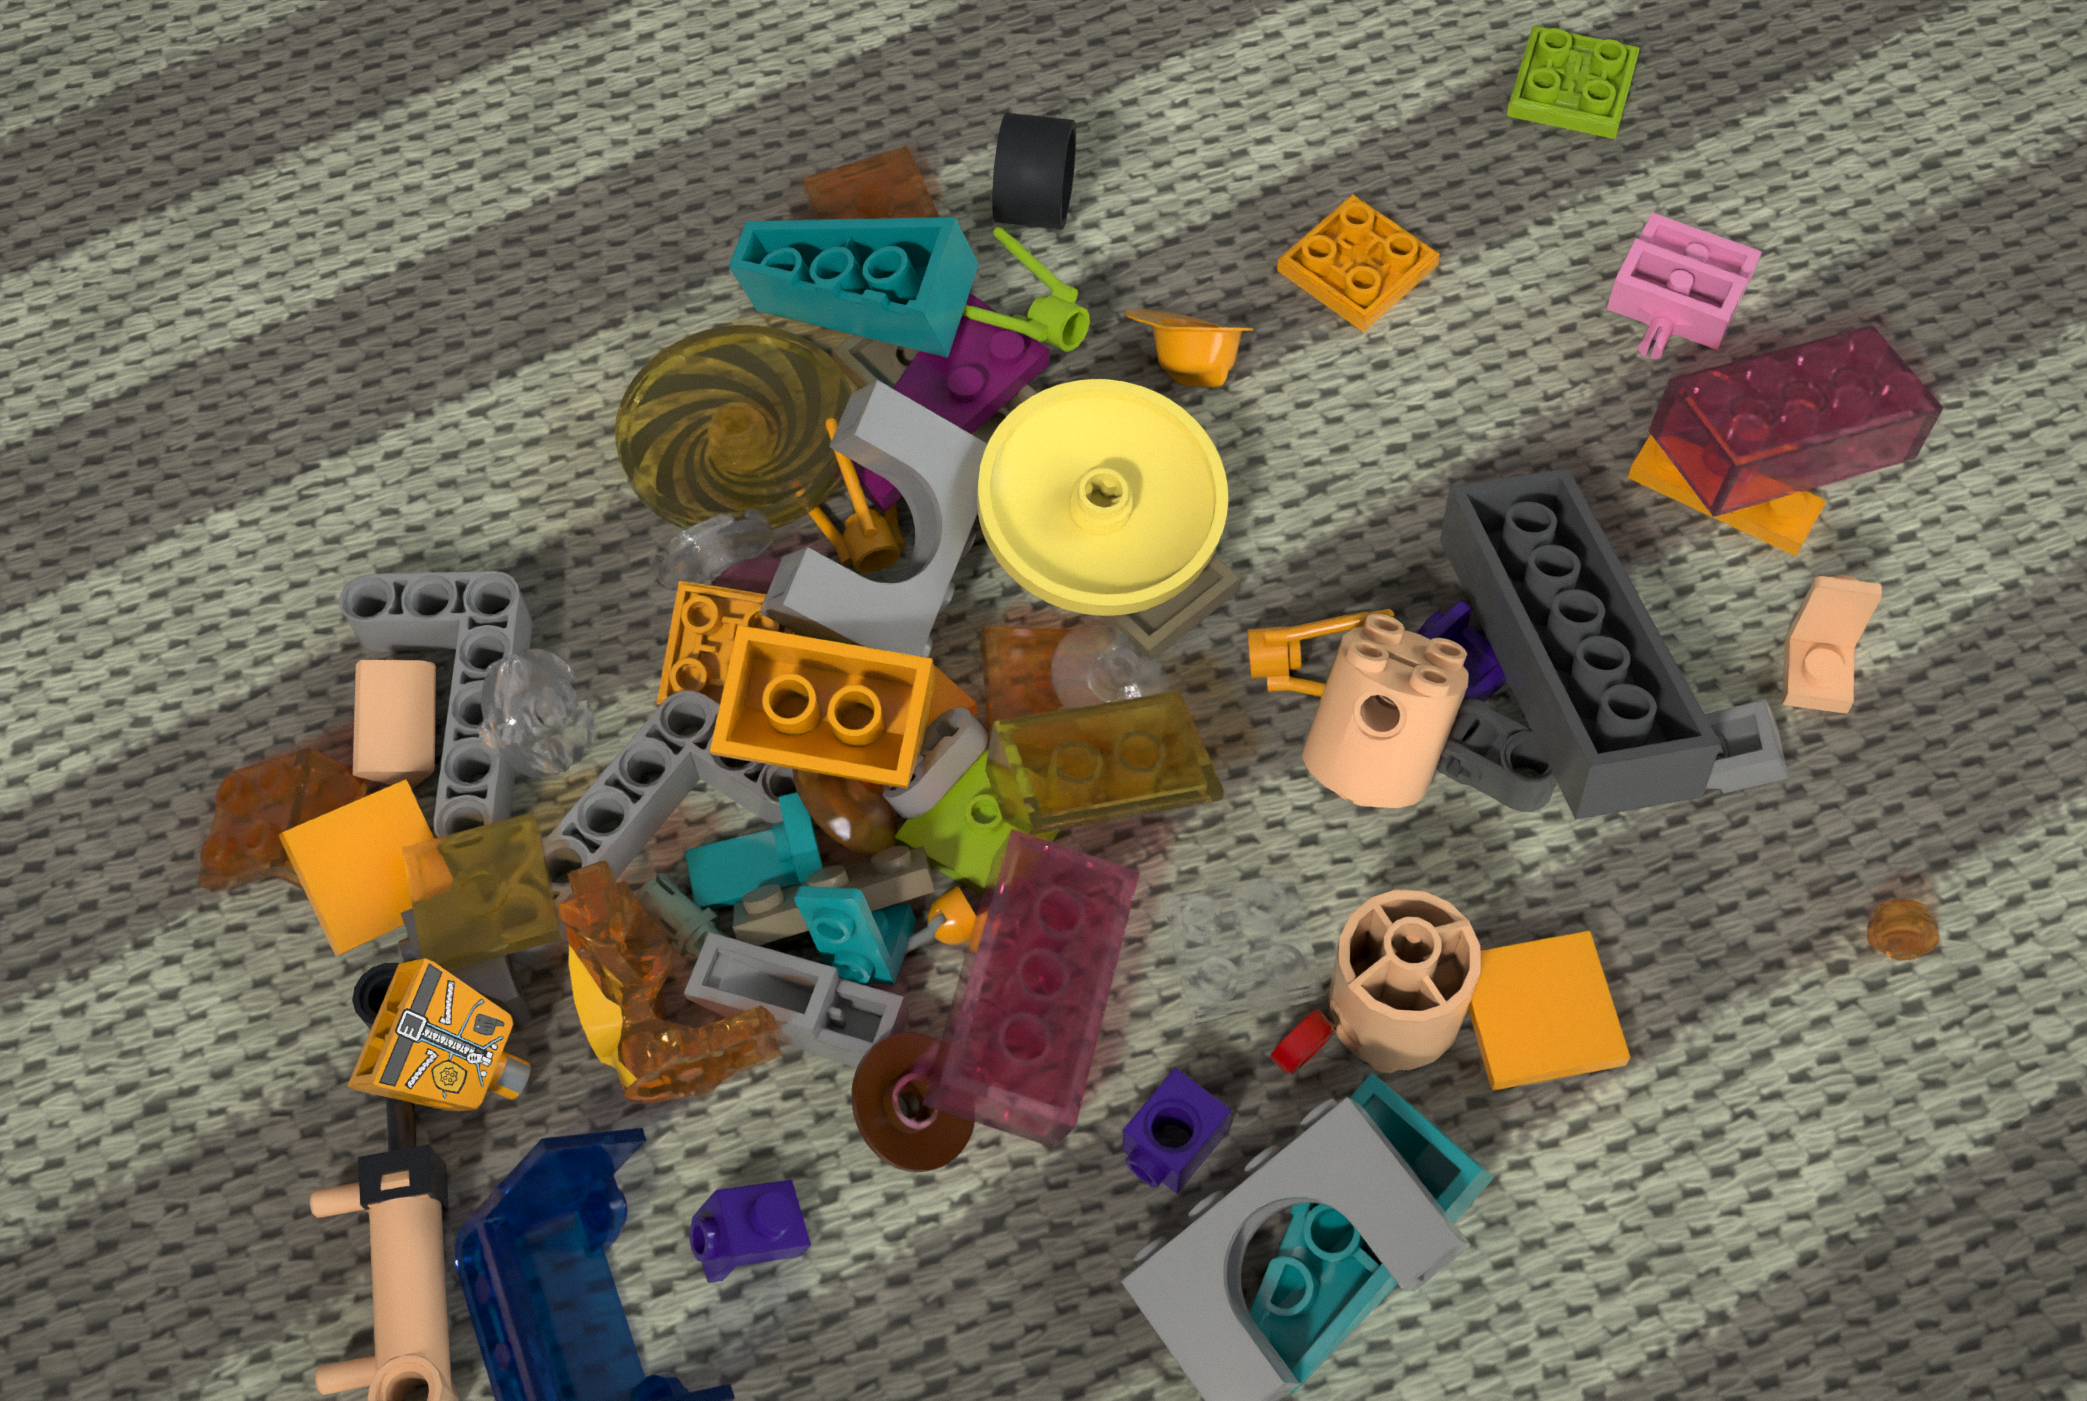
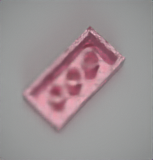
[1648,325,1944,517]
[922,829,1140,1148]

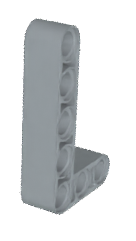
[339,571,532,874]
[488,691,824,966]

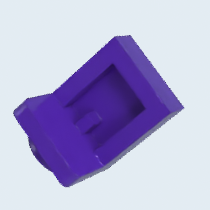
[1417,600,1508,702]
[689,1180,811,1283]

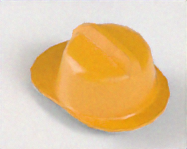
[1124,309,1254,387]

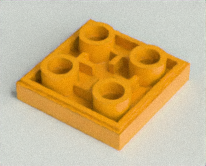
[1277,194,1440,332]
[656,581,799,705]
[278,779,459,956]
[1468,931,1631,1091]

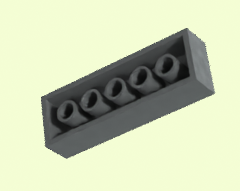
[1440,468,1721,820]

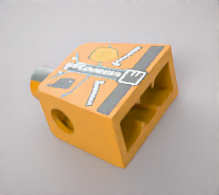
[347,958,531,1112]

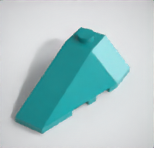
[1249,1073,1495,1393]

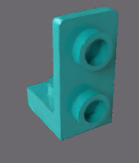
[685,791,823,910]
[794,886,916,985]

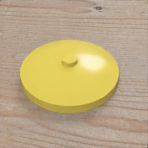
[977,379,1229,616]

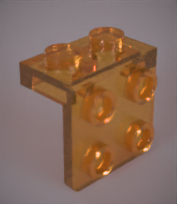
[198,747,369,892]

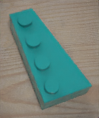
[729,217,979,358]

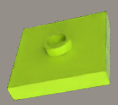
[895,749,1075,909]

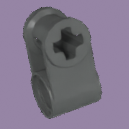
[1436,698,1556,812]

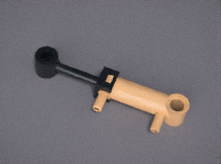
[310,963,460,1401]

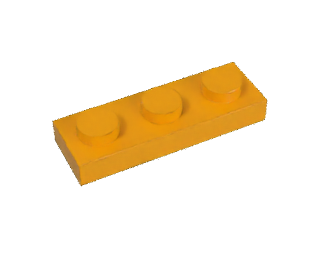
[1627,423,1827,556]

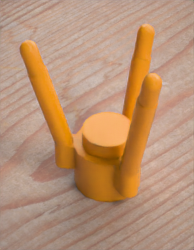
[794,418,906,574]
[1248,609,1394,697]

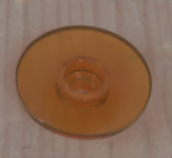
[792,769,898,856]

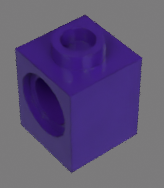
[1122,1067,1231,1194]

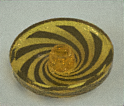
[615,325,852,536]

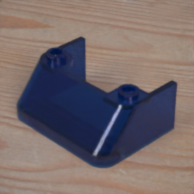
[455,1128,735,1401]

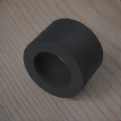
[992,113,1076,230]

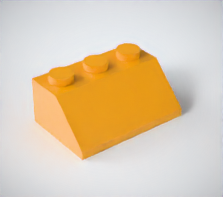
[710,625,936,789]

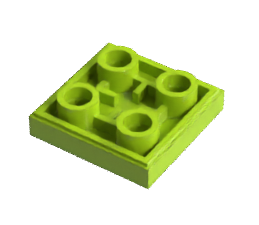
[1506,25,1640,139]

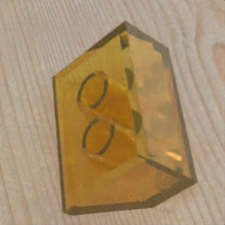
[985,690,1225,835]

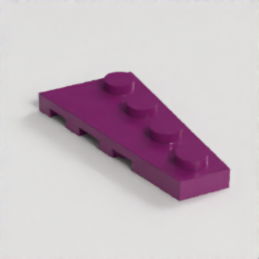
[839,293,1050,512]

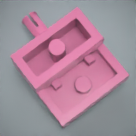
[1607,212,1762,359]

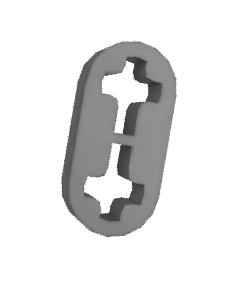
[880,707,989,819]

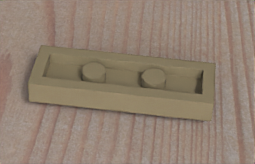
[733,846,935,946]

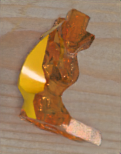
[558,861,782,1104]

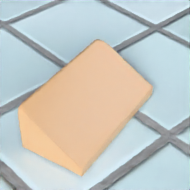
[353,660,436,789]

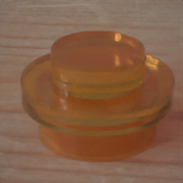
[1867,899,1939,961]

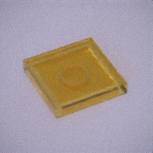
[402,812,563,971]

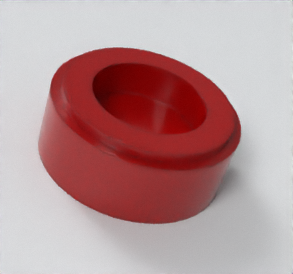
[1270,1009,1336,1075]

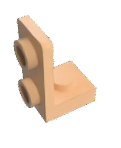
[1782,575,1882,714]

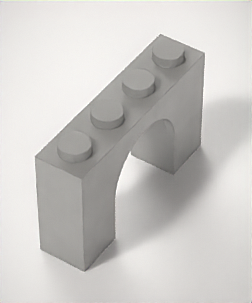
[759,380,988,658]
[1121,1097,1472,1401]

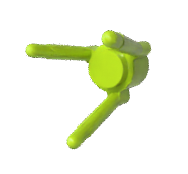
[962,227,1090,352]

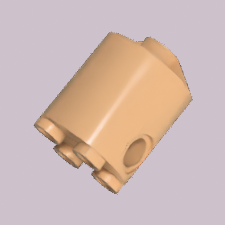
[1302,614,1469,809]
[1328,889,1481,1073]

